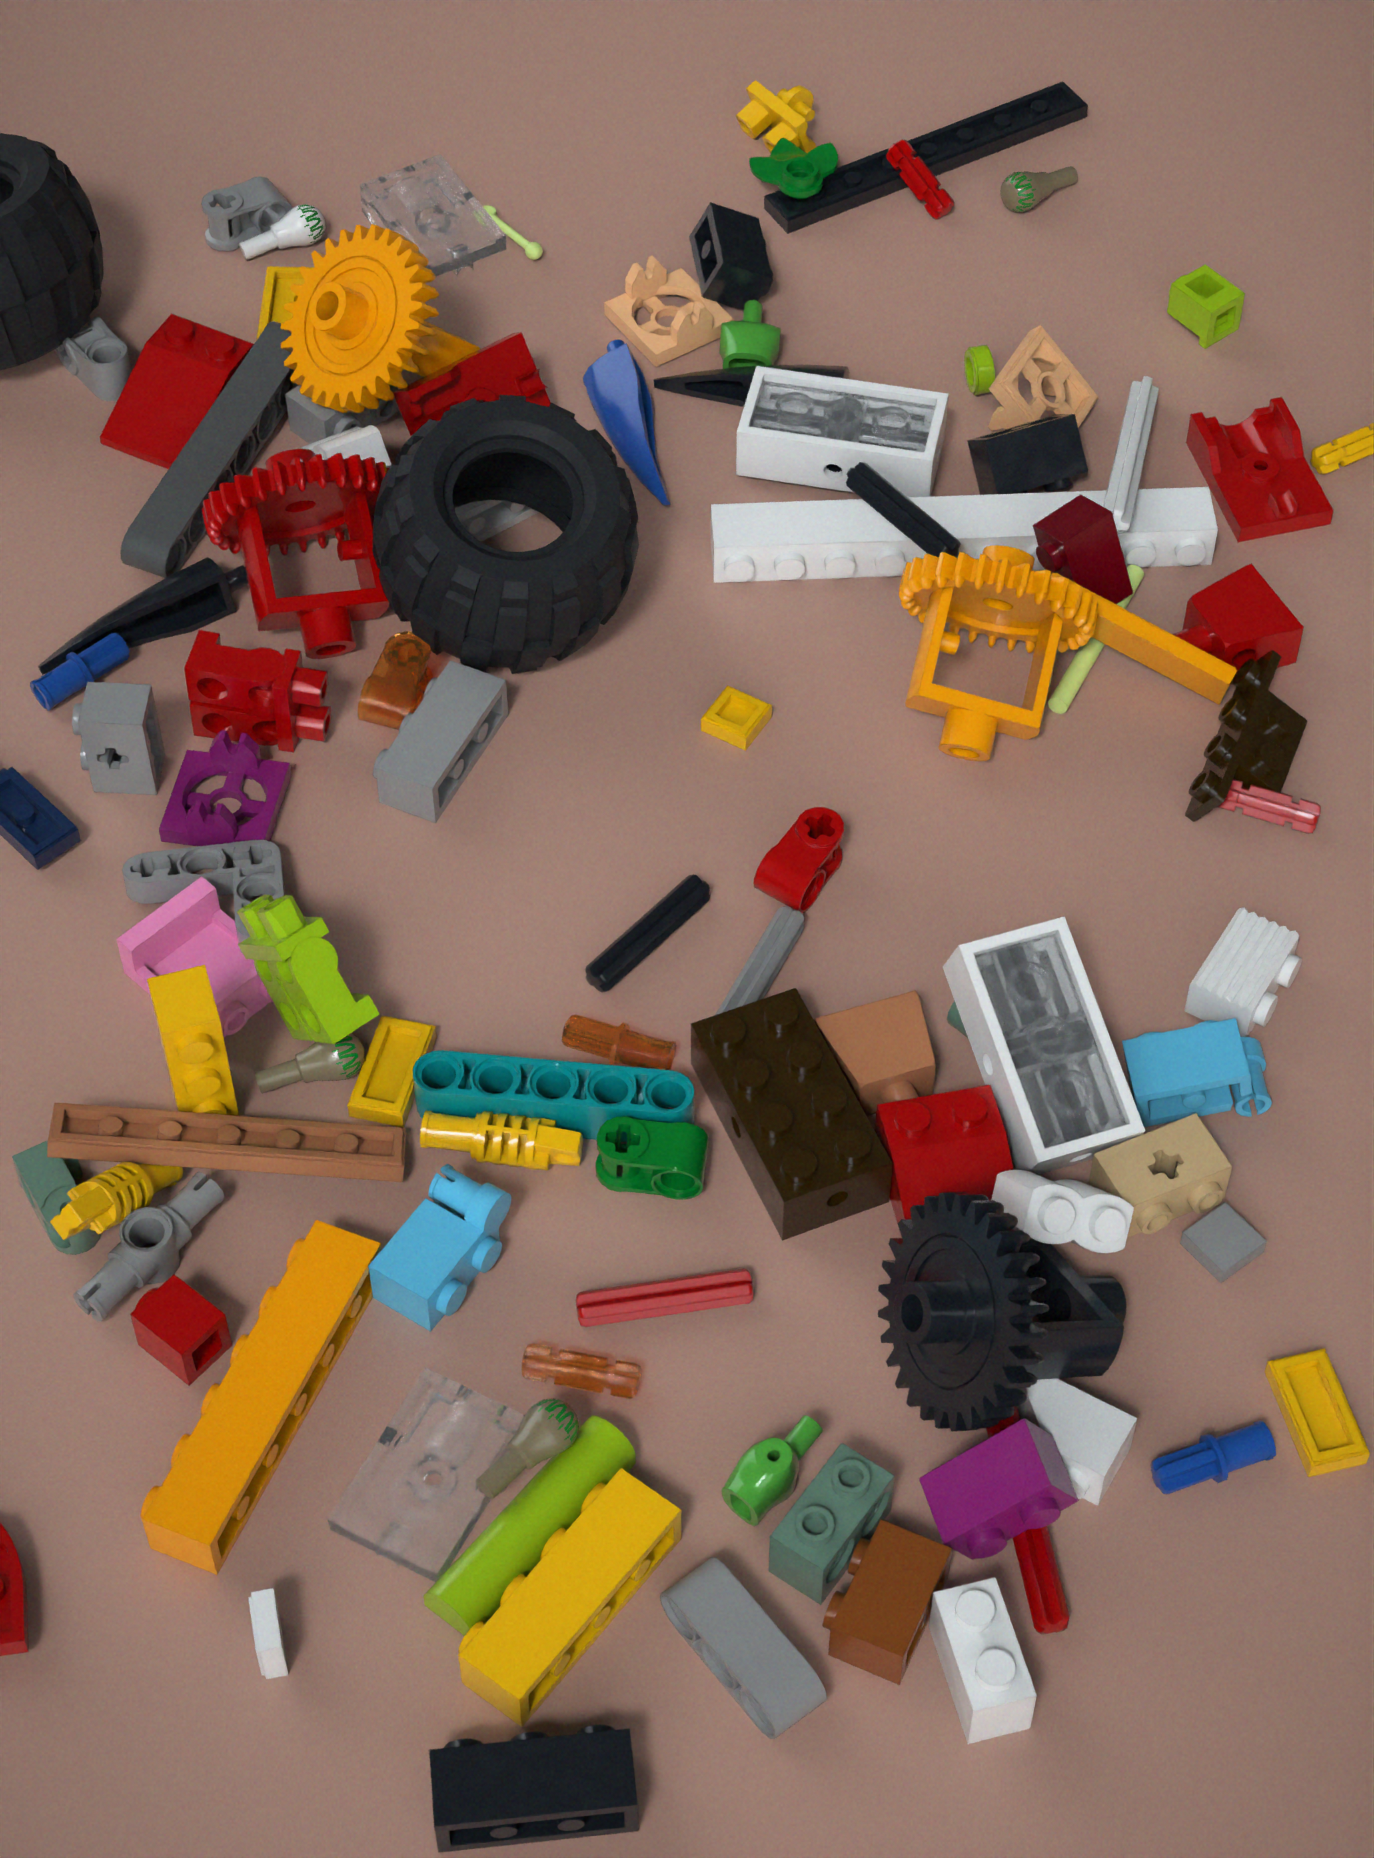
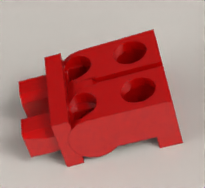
[184,630,332,753]

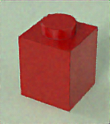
[130,1274,232,1386]

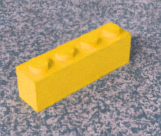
[458,1468,682,1727]

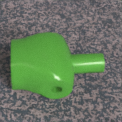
[719,300,781,368]
[721,1415,823,1526]

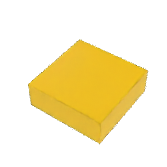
[701,685,772,751]

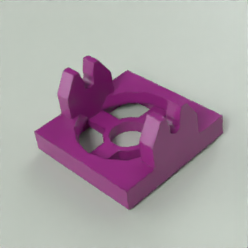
[159,730,291,846]

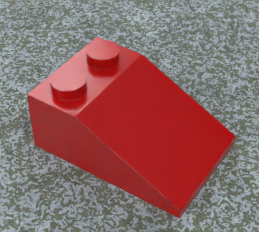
[100,314,254,469]
[875,1085,1014,1237]

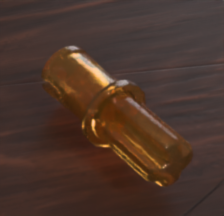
[562,1014,676,1070]

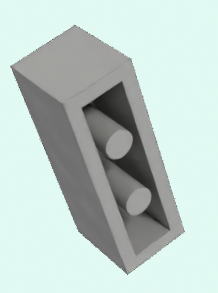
[373,660,508,823]

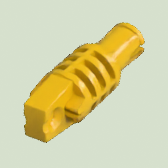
[420,1110,584,1171]
[50,1162,183,1240]

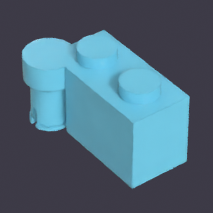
[1122,1018,1272,1127]
[368,1164,512,1332]

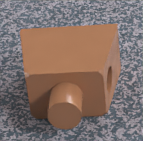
[814,990,936,1116]

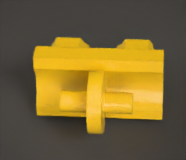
[736,80,816,153]

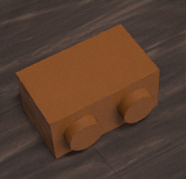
[822,1519,952,1685]

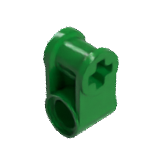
[595,1116,709,1200]

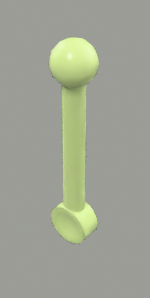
[478,205,543,260]

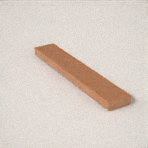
[47,1103,406,1182]

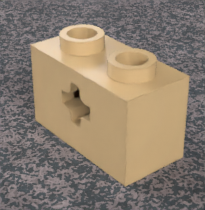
[1088,1113,1232,1238]

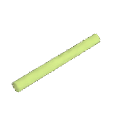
[1048,565,1144,714]

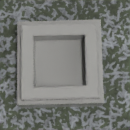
[1180,1202,1267,1283]

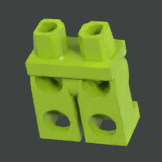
[237,894,380,1044]

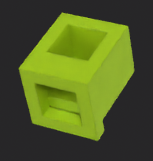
[1167,264,1245,349]

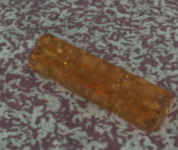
[521,1343,641,1399]

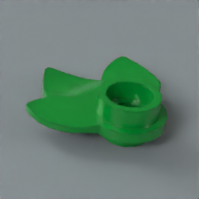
[749,138,838,199]

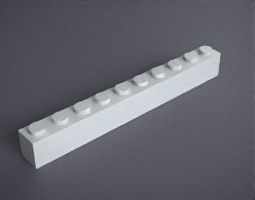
[711,487,1218,583]

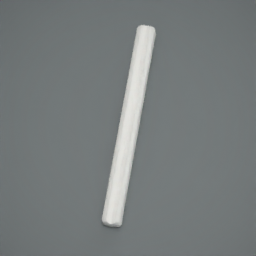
[1103,376,1159,532]

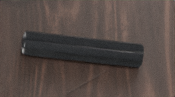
[846,462,961,558]
[585,874,710,992]

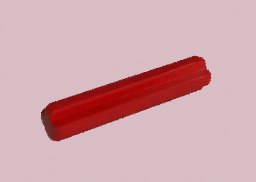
[576,1268,753,1327]

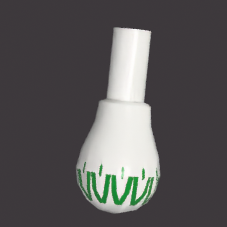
[239,204,326,260]

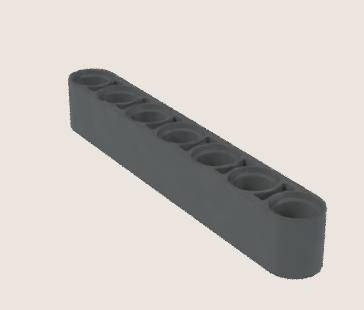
[120,321,298,578]

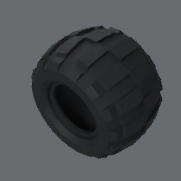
[0,133,104,370]
[372,395,639,674]

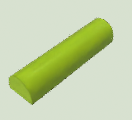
[423,1416,636,1636]

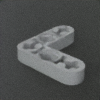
[122,840,285,953]

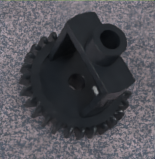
[878,1192,1126,1431]

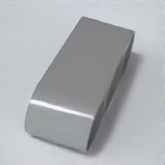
[660,1557,827,1739]

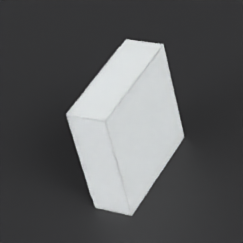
[248,1588,288,1679]

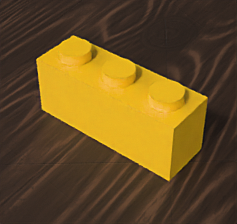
[147,965,239,1116]

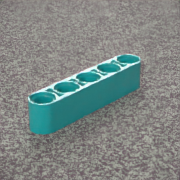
[413,1050,694,1142]

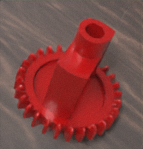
[201,449,390,659]

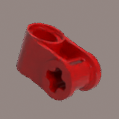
[753,807,844,913]

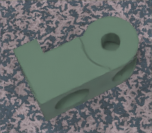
[12,1140,101,1255]

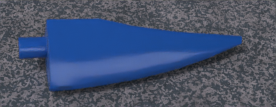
[583,340,670,505]

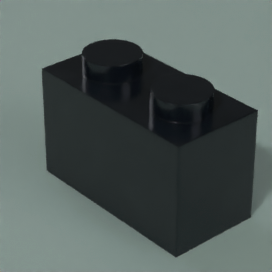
[689,202,773,310]
[967,414,1088,495]

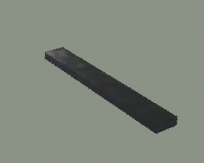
[764,81,1088,234]

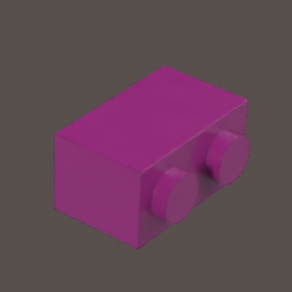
[919,1418,1079,1560]

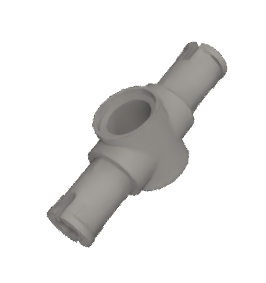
[74,1172,224,1322]

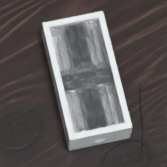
[736,366,949,497]
[943,916,1145,1175]

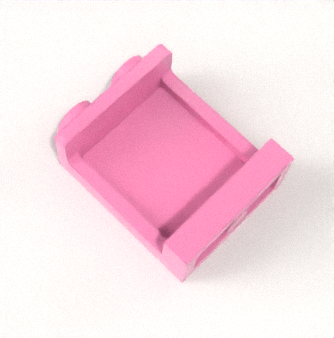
[116,876,273,1037]

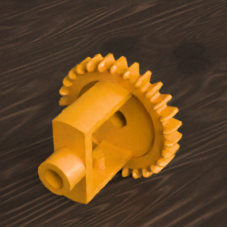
[280,224,480,413]
[899,545,1099,761]

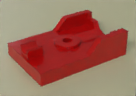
[393,332,551,436]
[1186,397,1334,542]

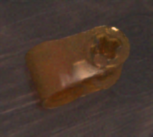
[358,631,433,730]

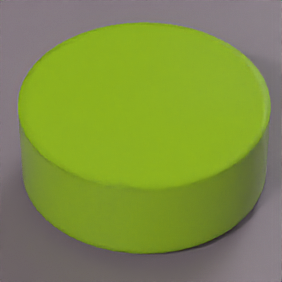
[964,345,995,395]

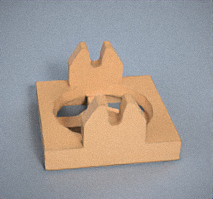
[604,255,734,367]
[988,325,1099,431]

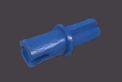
[30,633,130,711]
[1150,1420,1276,1494]

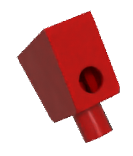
[1173,564,1304,673]

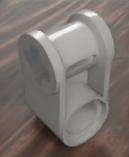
[201,176,292,251]
[55,316,132,401]

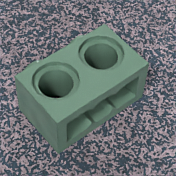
[768,1443,895,1605]

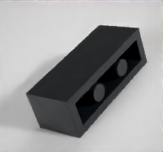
[429,1725,639,1853]

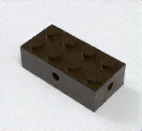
[691,988,893,1241]

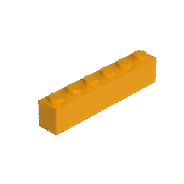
[141,1220,382,1575]

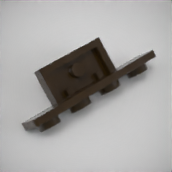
[1185,650,1308,822]

